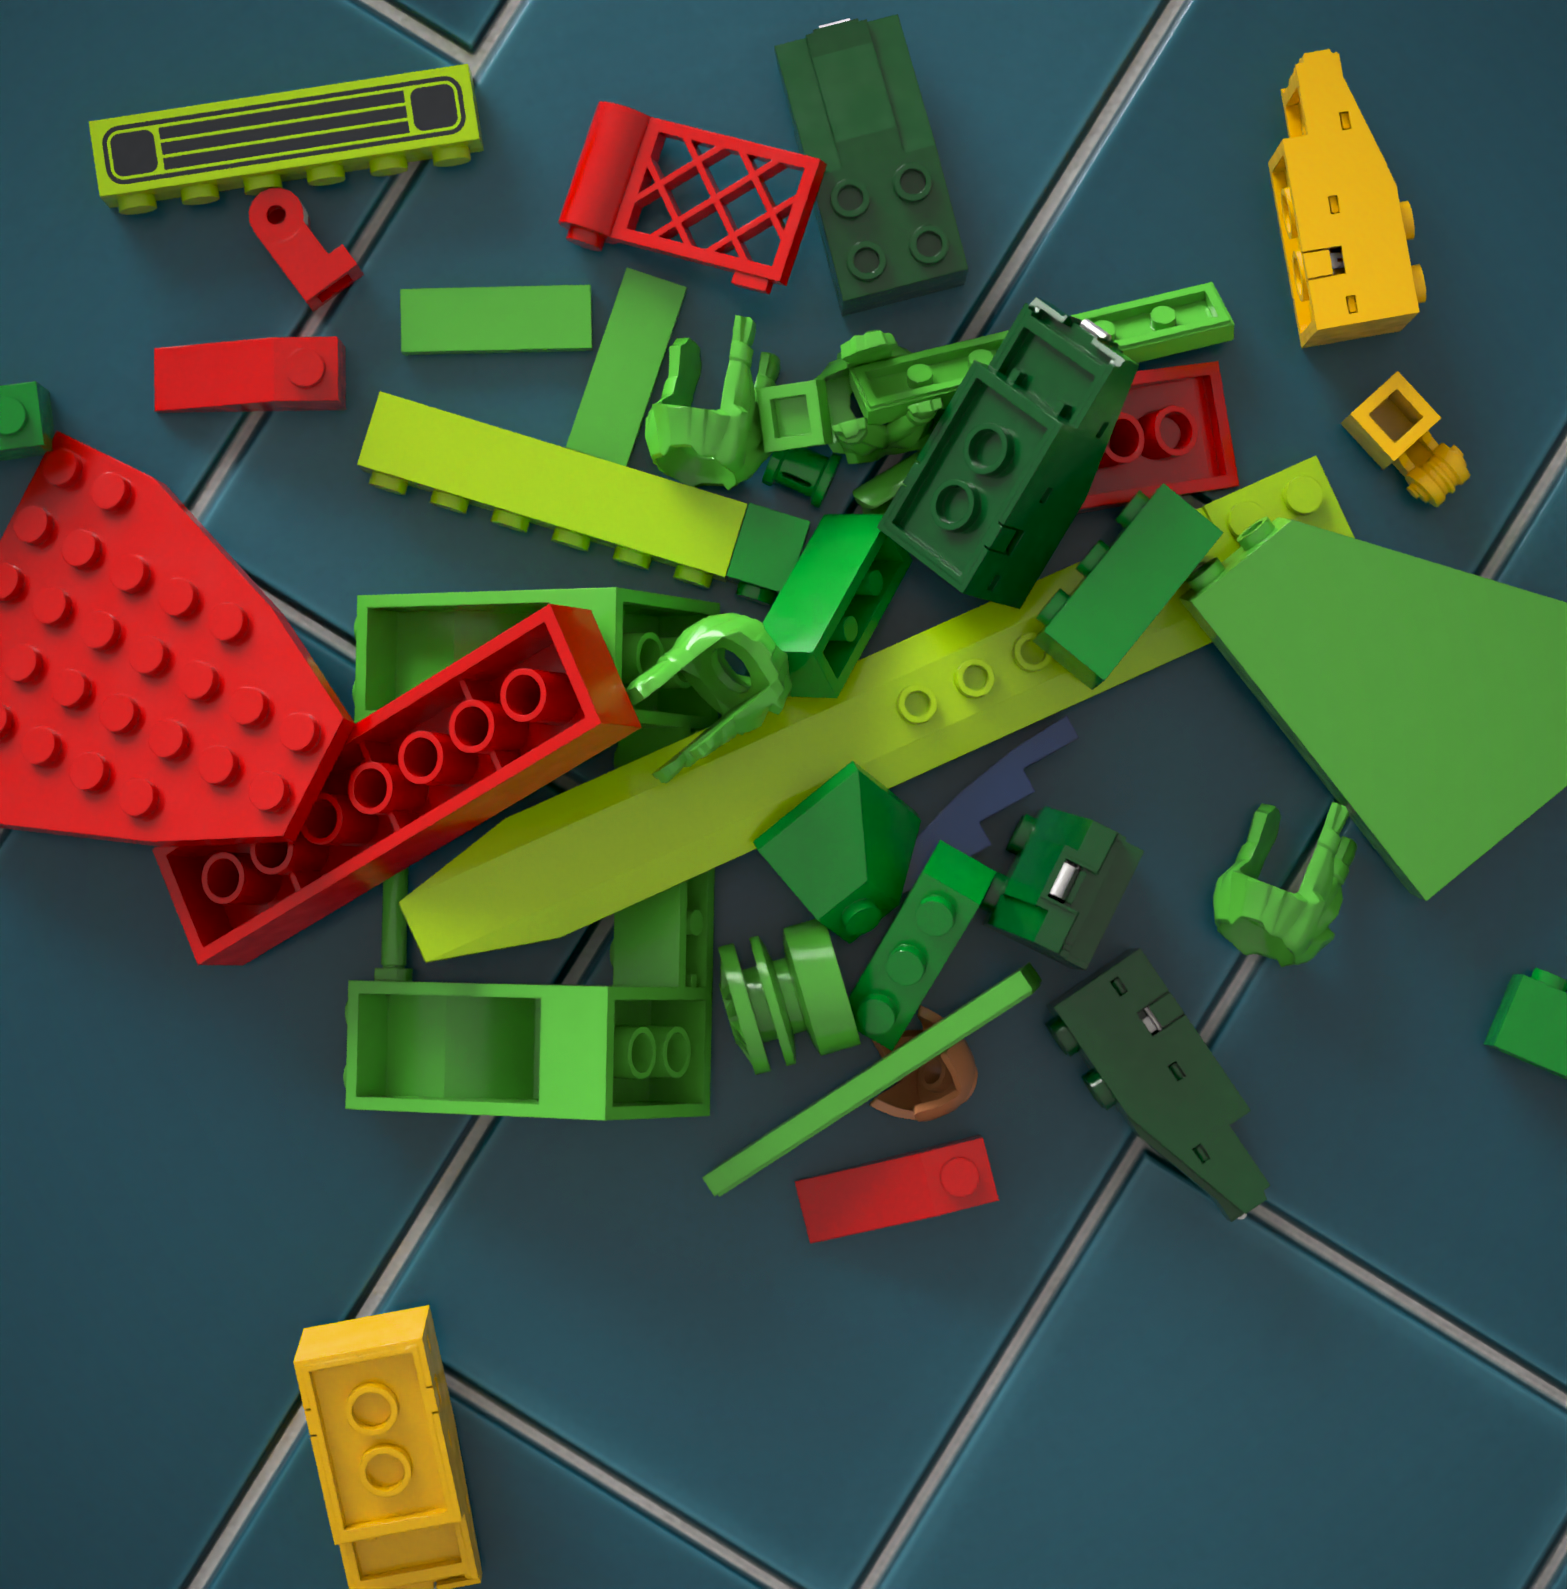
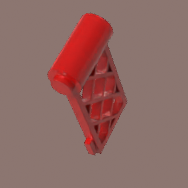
[558,101,827,295]

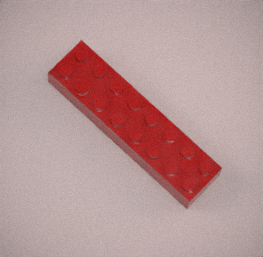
[152,604,642,966]

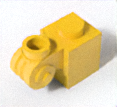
[1340,371,1470,507]

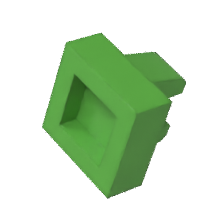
[756,380,834,453]

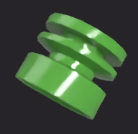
[718,919,861,1075]

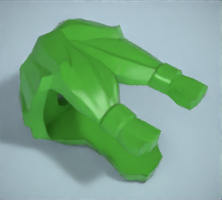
[645,315,781,491]
[813,330,944,464]
[626,613,792,783]
[1213,802,1357,967]

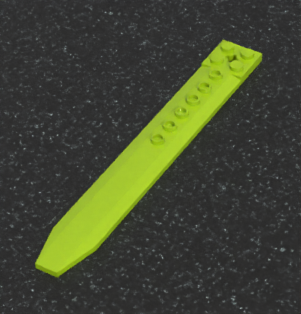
[398,456,1355,963]

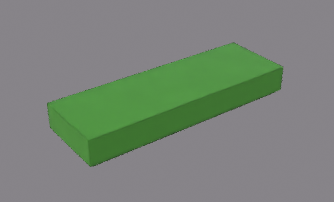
[566,267,687,467]
[400,285,593,355]

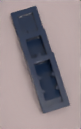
[902,716,1079,894]

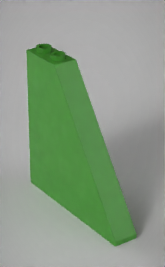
[1178,516,1567,901]

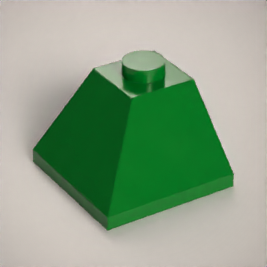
[753,760,921,944]

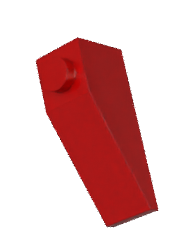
[154,336,346,413]
[794,1134,999,1244]

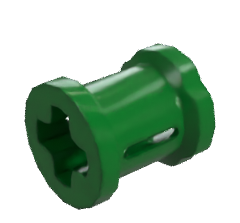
[761,448,842,508]

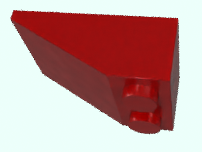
[1077,361,1239,514]

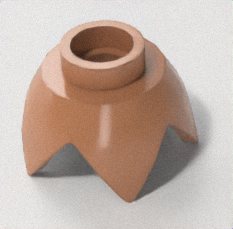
[869,1005,978,1122]

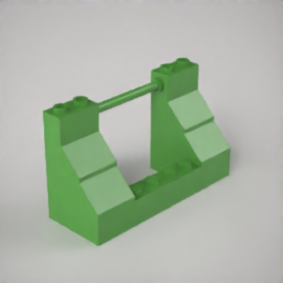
[343,587,720,1121]

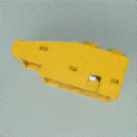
[1268,49,1426,348]
[293,1305,483,1589]

